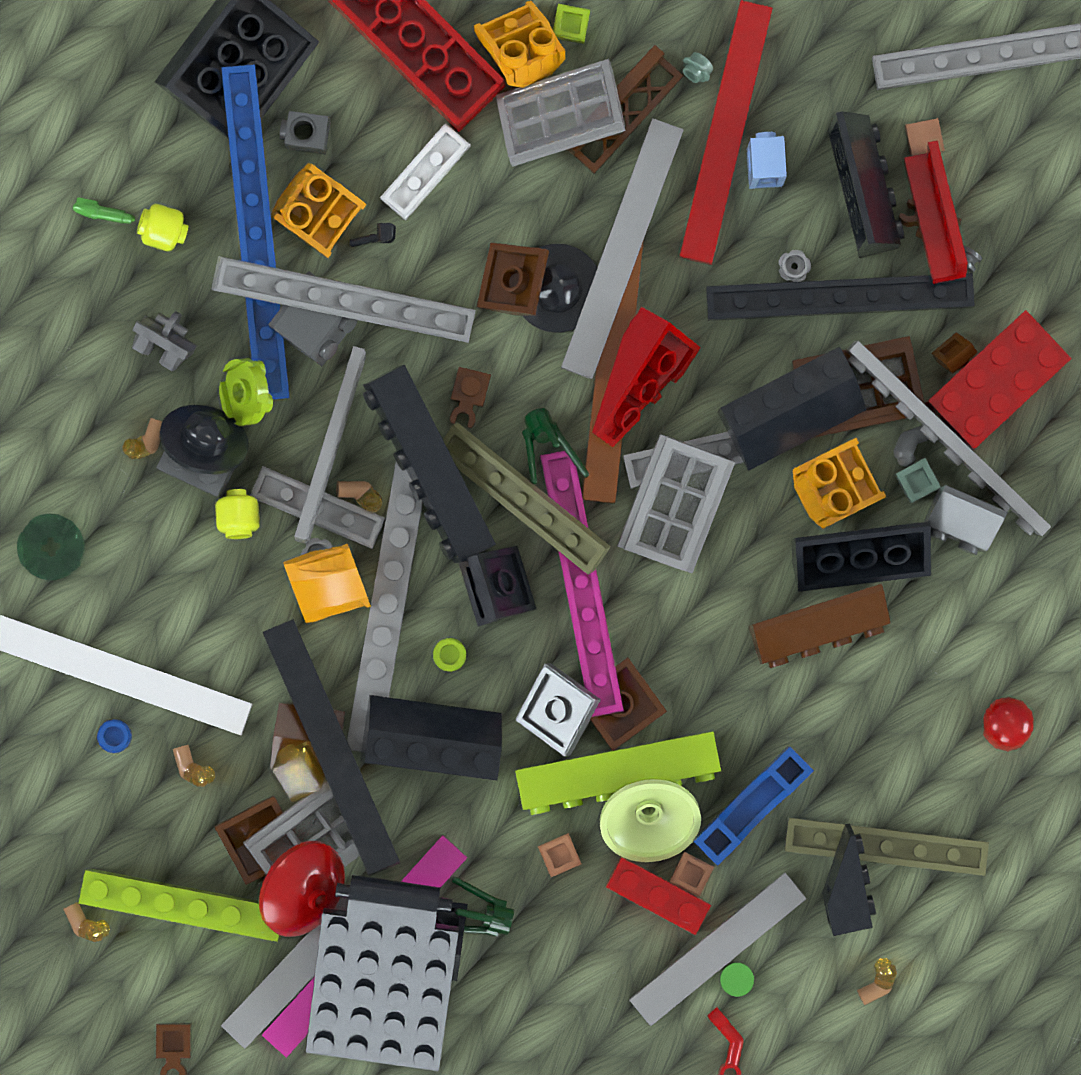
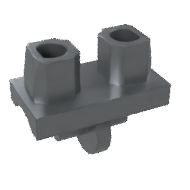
[132,311,197,371]

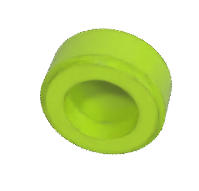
[433,638,467,672]

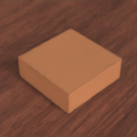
[905,118,945,156]
[538,833,582,877]
[669,852,714,897]

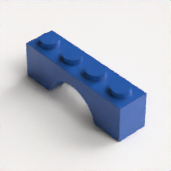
[693,746,814,866]

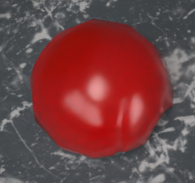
[983,697,1034,752]

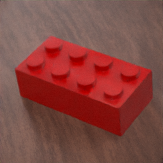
[925,310,1072,451]

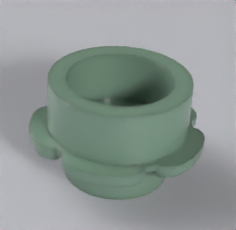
[683,52,713,83]

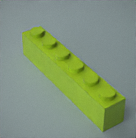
[515,731,721,815]
[78,869,281,942]

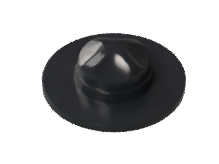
[523,244,597,333]
[159,405,249,475]

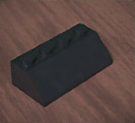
[717,346,867,471]
[791,521,931,592]
[360,695,502,781]

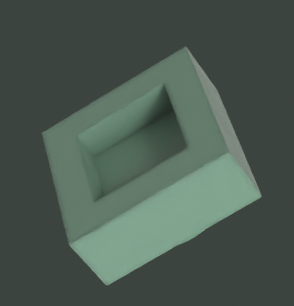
[895,458,941,504]

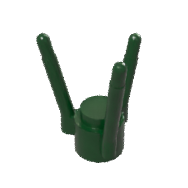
[522,408,589,484]
[451,876,514,937]

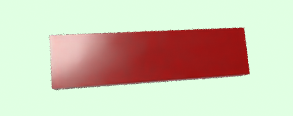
[327,0,506,133]

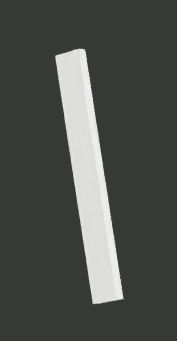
[0,615,253,735]

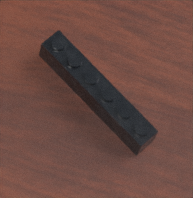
[363,365,496,563]

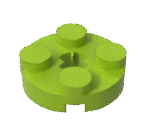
[219,358,273,426]

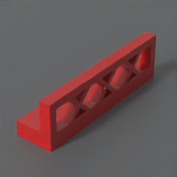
[904,140,968,284]

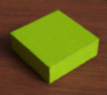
[553,3,591,44]

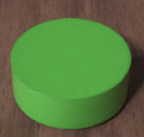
[720,962,754,997]

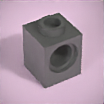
[280,111,331,155]

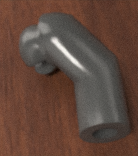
[894,425,929,467]

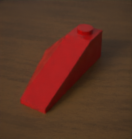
[592,307,701,447]

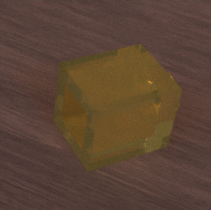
[272,742,325,802]

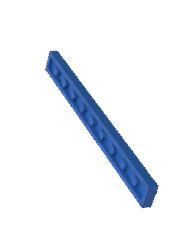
[221,65,290,400]

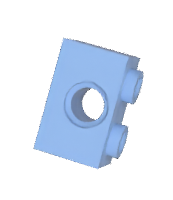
[746,132,787,189]

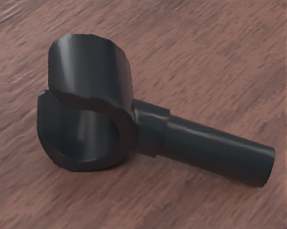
[350,223,396,247]

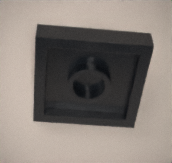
[459,545,537,627]

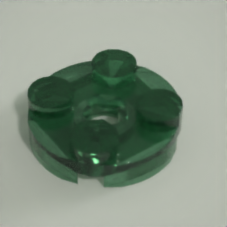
[17,513,85,581]

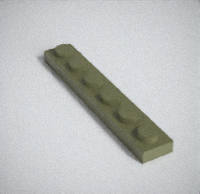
[443,423,611,575]
[784,818,989,876]

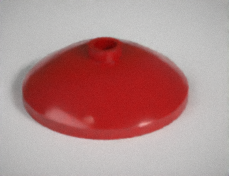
[259,841,345,937]

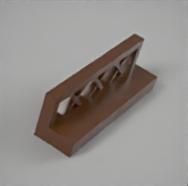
[567,45,683,174]

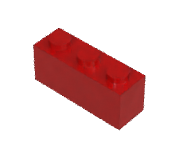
[605,857,711,935]

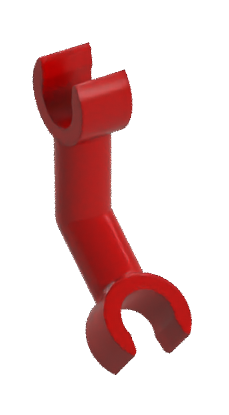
[707,1007,744,1075]

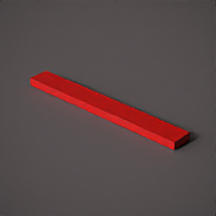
[679,0,773,265]

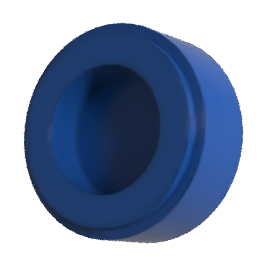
[97,720,132,753]

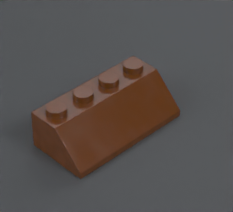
[748,584,890,668]

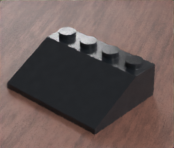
[154,0,319,139]
[828,111,905,258]

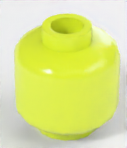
[137,203,188,252]
[215,489,260,539]

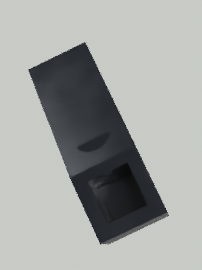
[822,823,876,936]

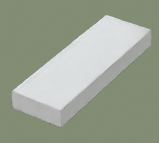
[380,123,471,221]

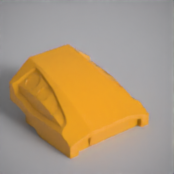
[474,0,566,88]
[271,163,367,258]
[793,438,886,529]
[283,544,371,623]

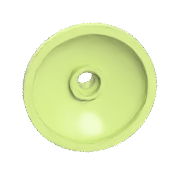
[600,779,701,862]

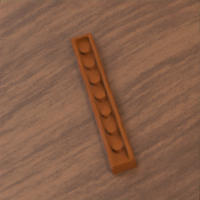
[582,240,644,504]

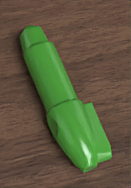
[73,198,135,224]

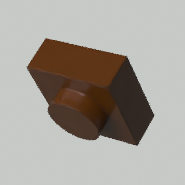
[931,332,978,374]

